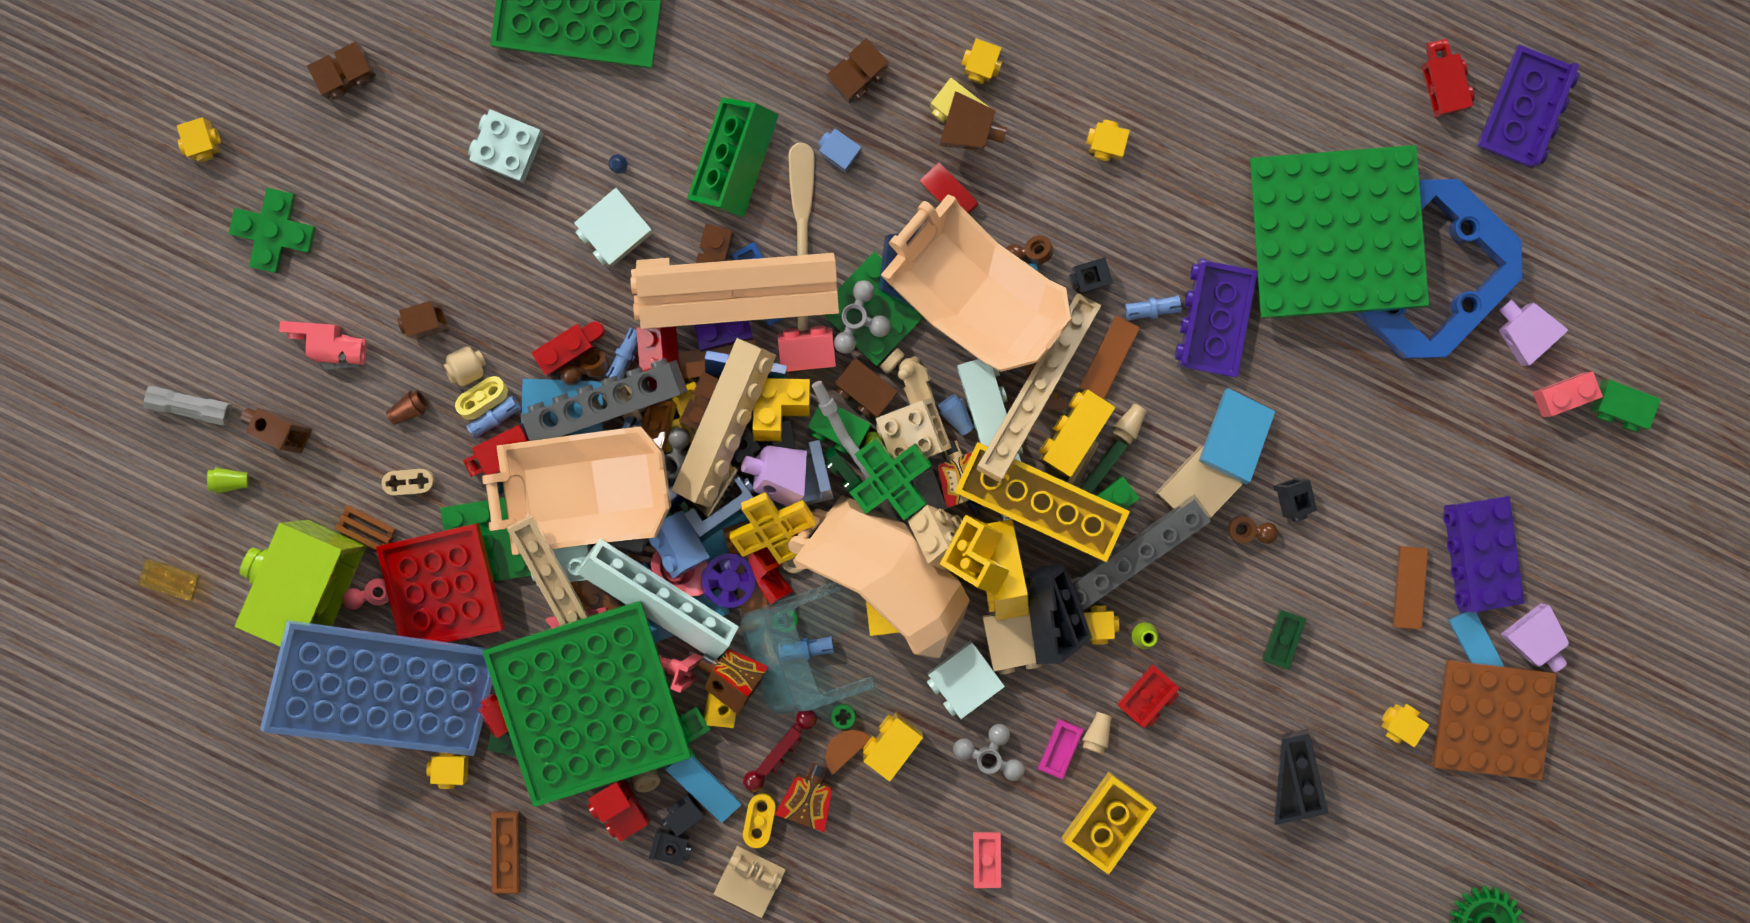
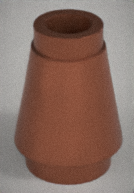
[386,390,429,425]

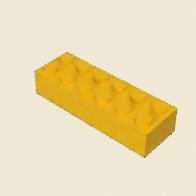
[955,442,1130,562]

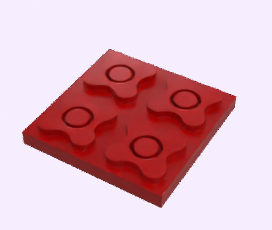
[376,523,505,642]

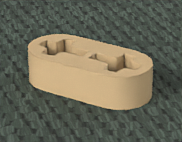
[382,469,435,495]

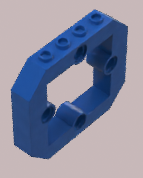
[1354,179,1522,359]

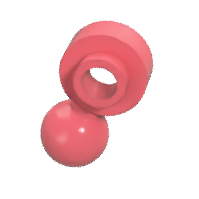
[342,578,389,610]

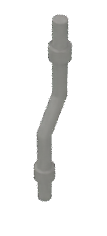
[812,381,897,520]

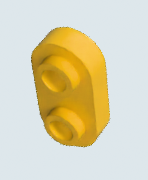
[743,793,776,848]

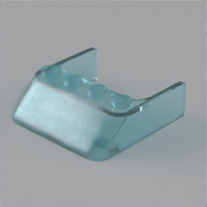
[740,582,875,714]

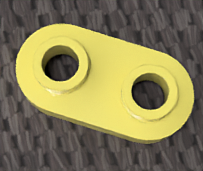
[455,376,508,420]

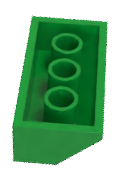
[687,97,779,217]

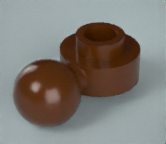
[1006,235,1054,264]
[560,350,609,385]
[1228,516,1278,544]

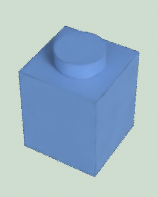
[818,128,861,173]

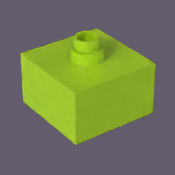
[234,520,367,646]

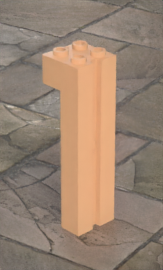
[631,253,839,329]

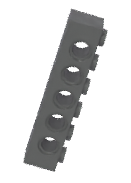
[520,358,688,441]
[1071,494,1211,611]

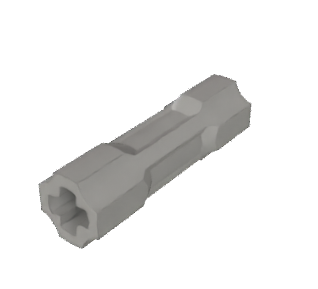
[143,386,232,426]

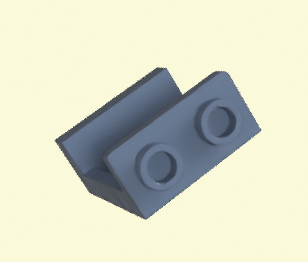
[756,440,834,510]
[684,476,756,537]

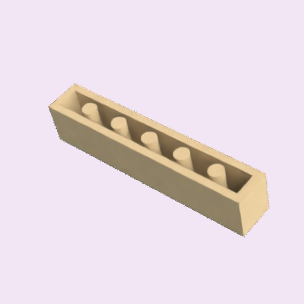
[671,338,777,507]

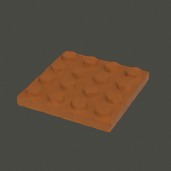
[1432,659,1557,780]

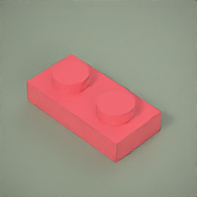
[973,832,1001,888]

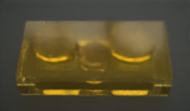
[138,559,201,601]

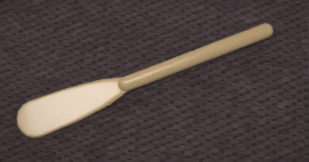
[788,143,815,331]

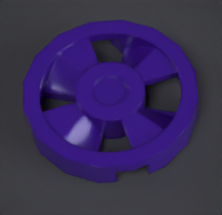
[701,553,755,608]

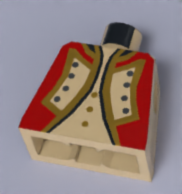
[937,440,973,508]

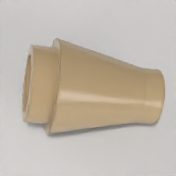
[1111,404,1147,446]
[1082,712,1112,754]

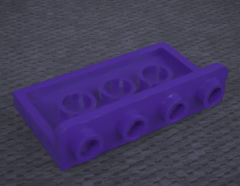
[1476,44,1580,169]
[1174,258,1258,378]
[1443,496,1525,613]

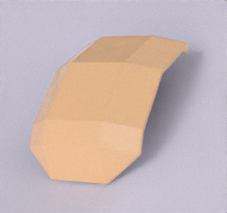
[881,195,1072,372]
[482,426,671,555]
[788,495,970,658]

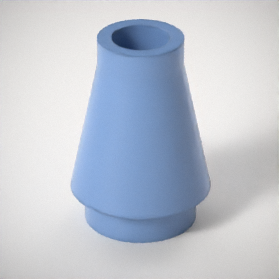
[938,394,974,436]

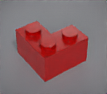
[588,779,651,842]

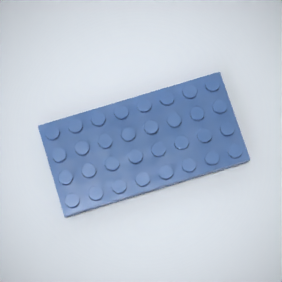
[260,620,493,756]

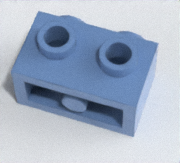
[649,510,710,579]

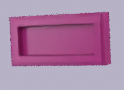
[1037,718,1084,780]

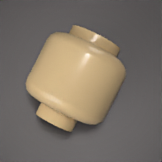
[443,346,486,386]

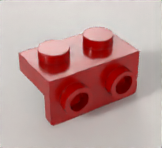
[1117,664,1180,728]

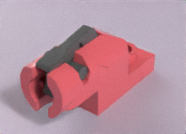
[279,321,366,370]

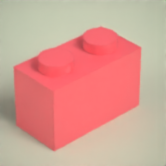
[778,325,836,371]
[1533,371,1603,417]

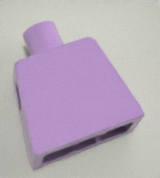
[1499,299,1568,366]
[741,446,807,507]
[1500,603,1569,672]

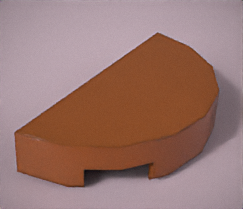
[825,729,871,775]

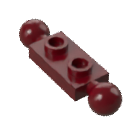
[743,708,817,792]

